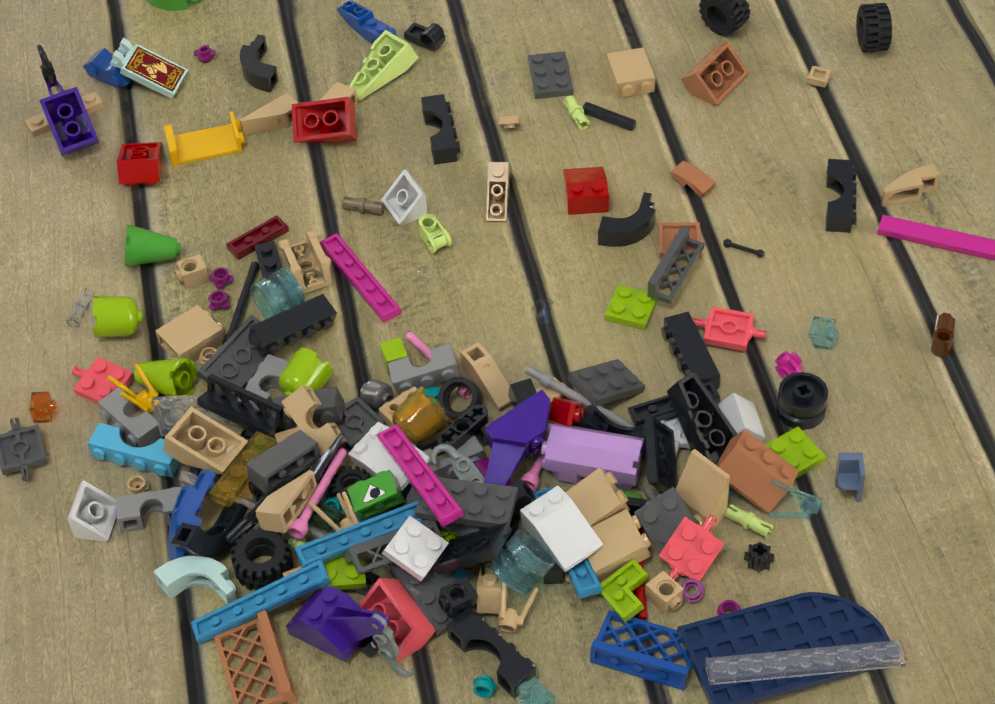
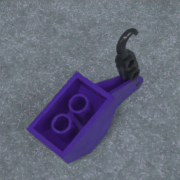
[37,45,99,156]

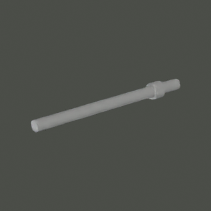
[525,365,635,427]

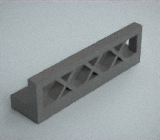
[647,226,705,304]
[343,520,443,576]

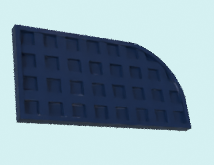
[677,592,900,704]

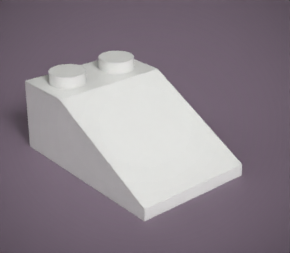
[348,422,431,491]
[520,486,603,572]

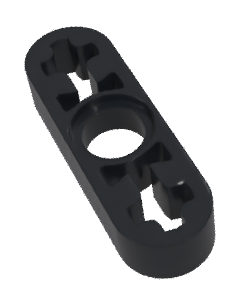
[437,405,489,454]

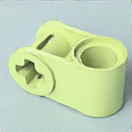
[419,214,452,254]

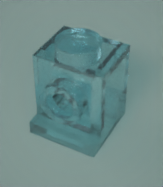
[808,316,838,350]
[516,676,555,704]

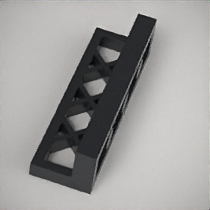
[197,374,284,439]

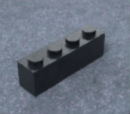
[248,294,337,357]
[661,311,720,390]

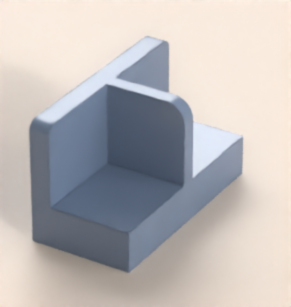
[834,452,865,502]

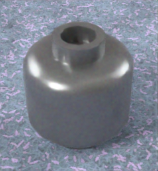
[360,379,394,411]

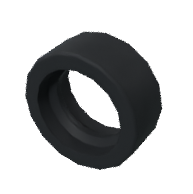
[438,377,483,420]

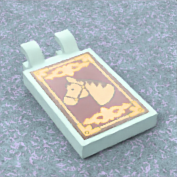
[110,38,188,99]

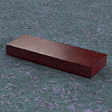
[226,215,289,260]

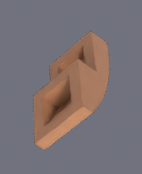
[669,161,716,198]

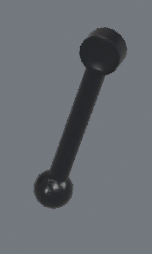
[723,239,764,257]

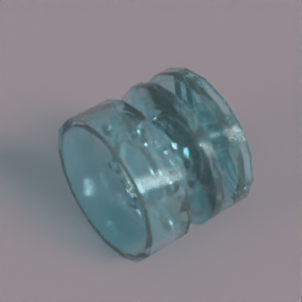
[250,267,305,319]
[490,530,555,595]

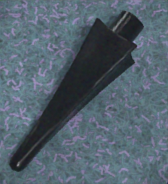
[310,433,344,483]

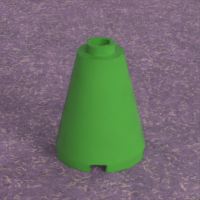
[125,225,181,266]

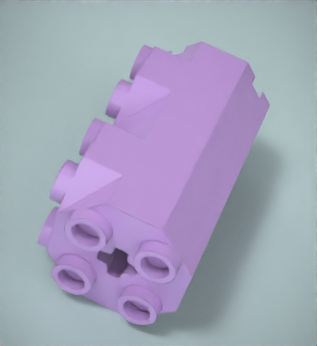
[541,423,645,491]

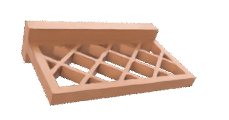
[214,610,298,704]

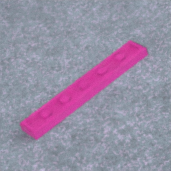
[877,215,995,260]
[319,233,402,323]
[377,424,464,527]

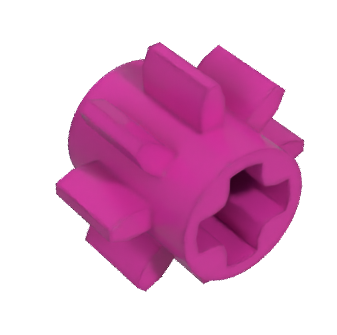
[775,351,802,378]

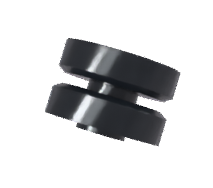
[776,372,828,430]

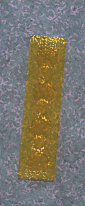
[209,431,276,508]

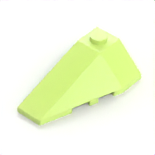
[349,30,418,101]

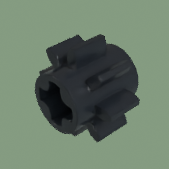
[744,542,775,573]

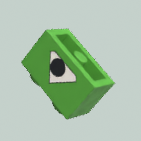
[347,470,405,520]

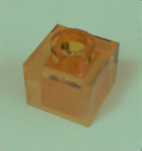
[29,391,56,423]

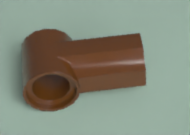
[931,313,955,357]

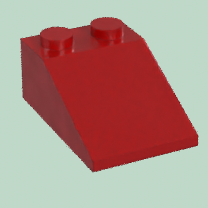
[292,97,357,143]
[117,142,162,186]
[563,166,609,215]

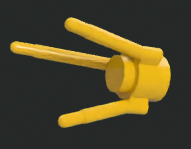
[107,364,159,413]

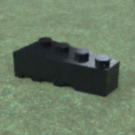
[666,372,737,465]

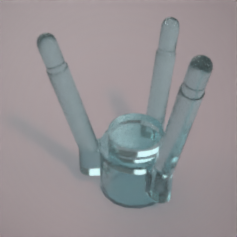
[768,479,822,519]

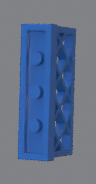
[590,610,692,691]

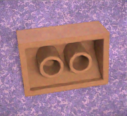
[681,42,749,106]
[717,429,799,514]

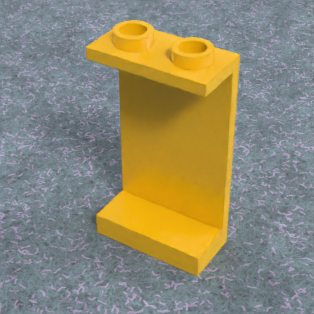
[164,112,245,166]

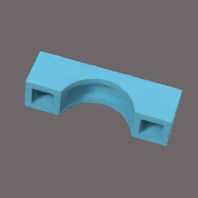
[88,423,181,478]

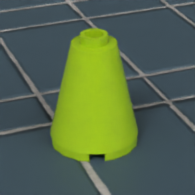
[134,358,197,401]

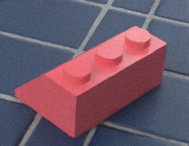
[359,578,436,662]

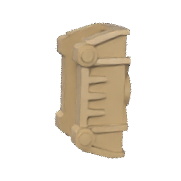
[278,230,331,293]

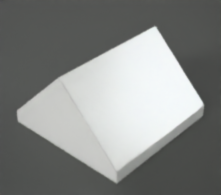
[381,169,427,226]
[718,393,766,441]
[67,480,117,542]

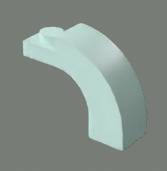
[153,556,237,604]

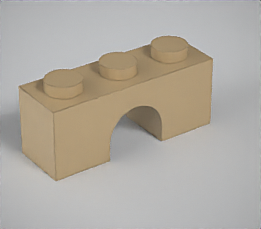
[281,386,347,457]

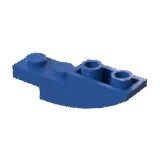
[337,0,397,44]
[168,469,216,560]

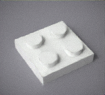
[382,516,449,582]

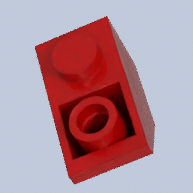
[549,397,585,426]

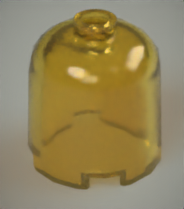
[392,386,450,444]

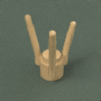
[308,491,360,532]
[497,581,538,633]

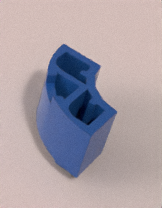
[82,48,132,87]

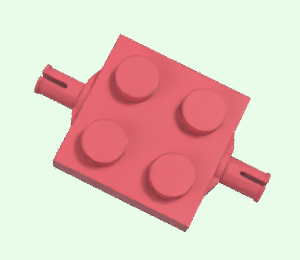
[693,306,766,352]
[72,357,137,404]
[658,514,724,581]

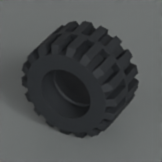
[699,0,751,36]
[856,3,892,53]
[231,527,293,591]

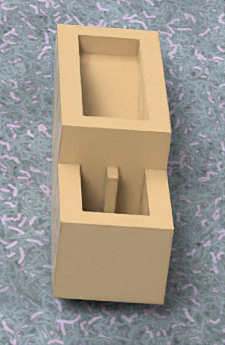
[881,163,940,207]

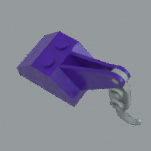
[430,389,550,486]
[286,585,413,677]

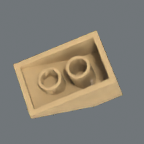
[163,406,248,475]
[675,449,730,531]

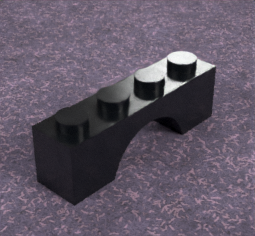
[421,94,460,165]
[826,159,857,233]
[447,607,536,699]

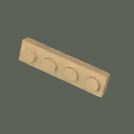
[25,91,104,137]

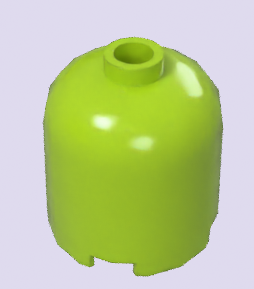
[93,295,143,338]
[278,347,334,396]

